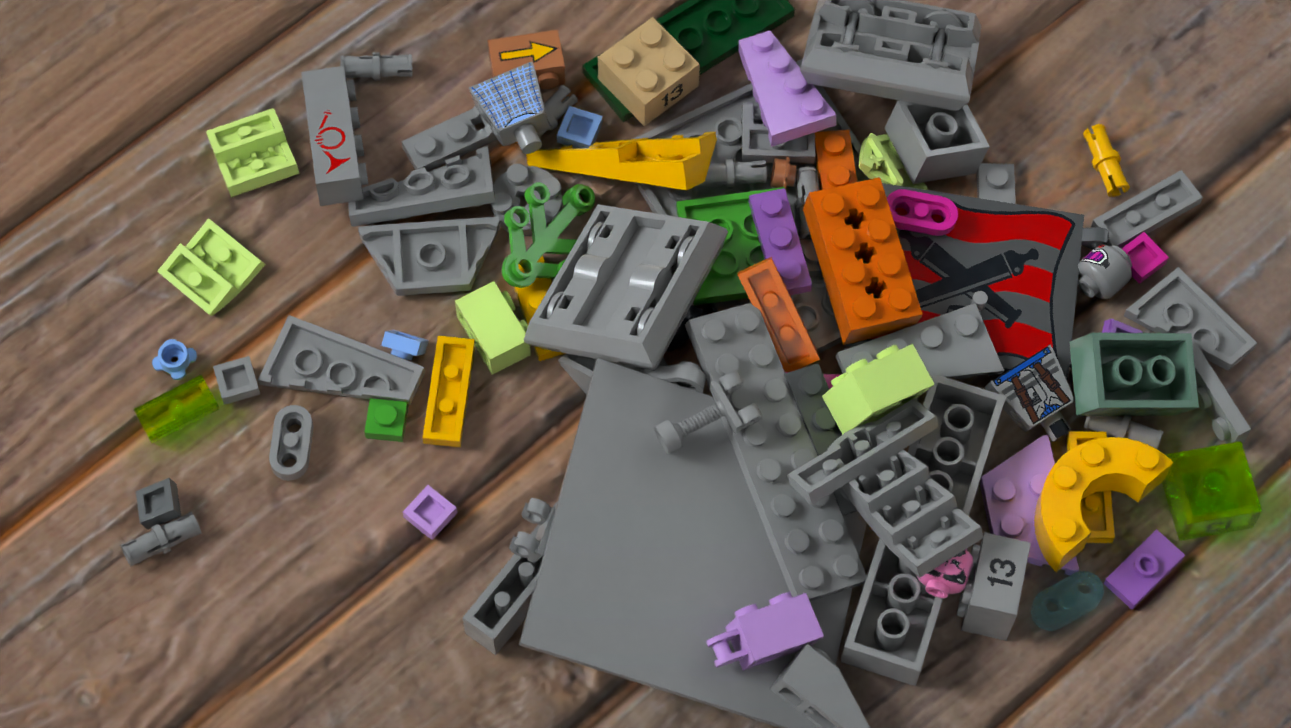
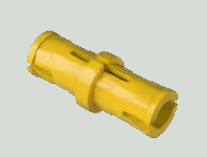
[1083,124,1130,197]

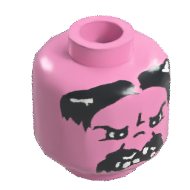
[917,548,973,598]

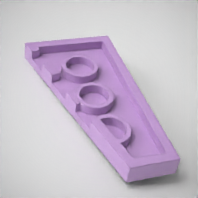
[738,31,837,147]

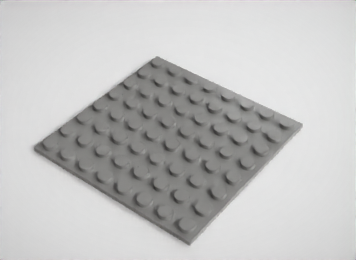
[519,358,867,728]

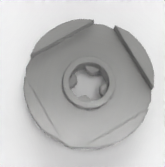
[491,163,563,236]

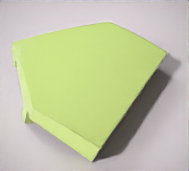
[859,133,928,190]

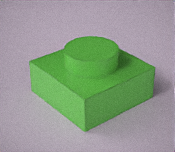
[364,398,408,442]

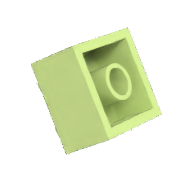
[822,344,935,435]

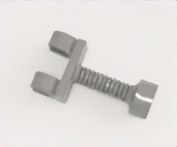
[654,370,763,454]
[509,498,556,563]

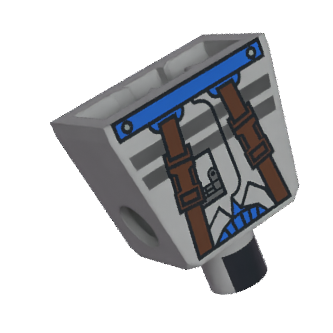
[984,345,1075,442]

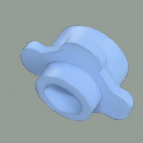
[152,339,197,380]

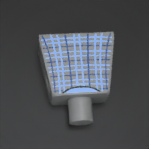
[469,61,549,154]

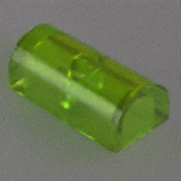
[133,375,219,444]

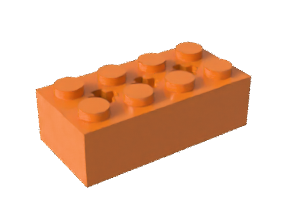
[803,177,923,345]

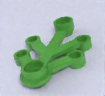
[502,182,595,288]

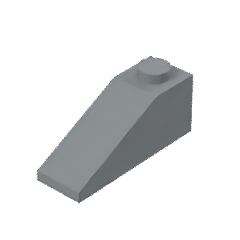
[770,644,870,728]

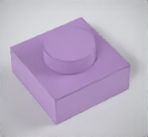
[403,485,457,540]

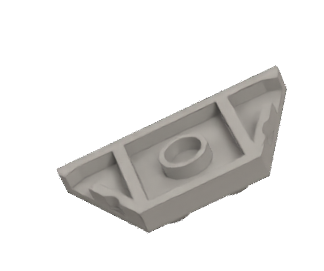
[358,216,500,296]

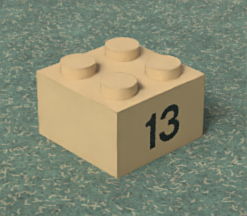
[598,17,700,126]

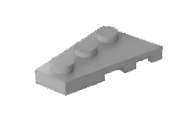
[1124,267,1257,371]

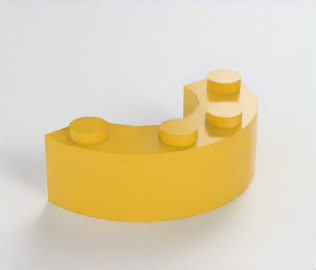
[1034,437,1174,572]

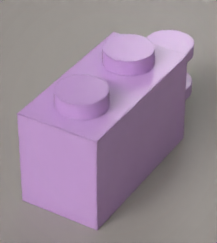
[706,592,824,670]

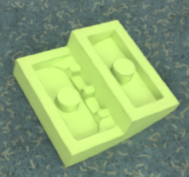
[206,108,300,197]
[157,218,266,316]

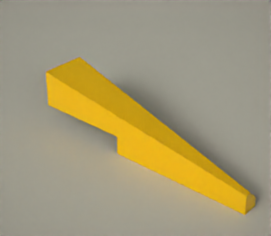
[526,132,717,190]

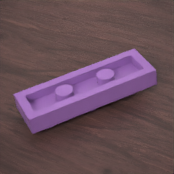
[749,188,812,295]

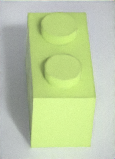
[455,281,531,375]

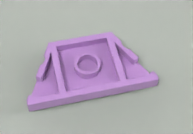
[979,435,1079,576]

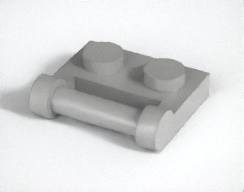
[742,102,815,164]

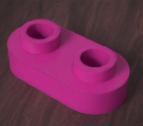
[887,189,958,236]

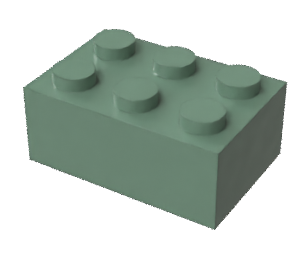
[1070,332,1199,416]

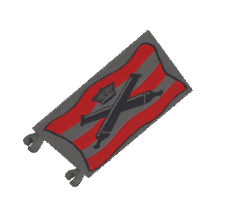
[846,183,1109,380]

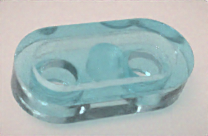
[1031,571,1104,631]

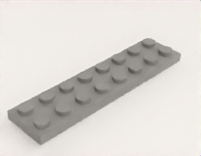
[685,303,867,601]

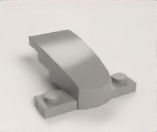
[788,398,984,578]

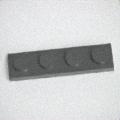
[784,363,857,516]

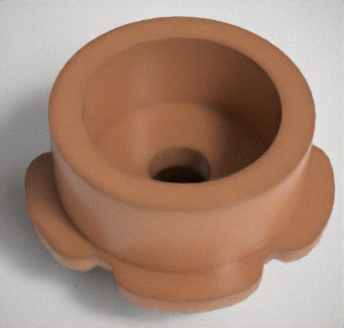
[770,156,796,190]

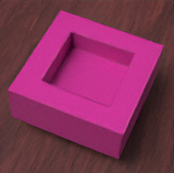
[1122,232,1169,284]

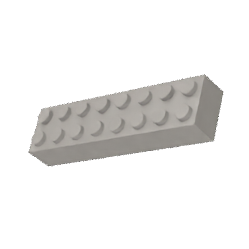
[841,374,1006,686]

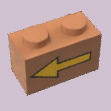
[488,30,565,89]

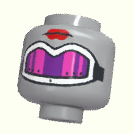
[1078,245,1132,299]

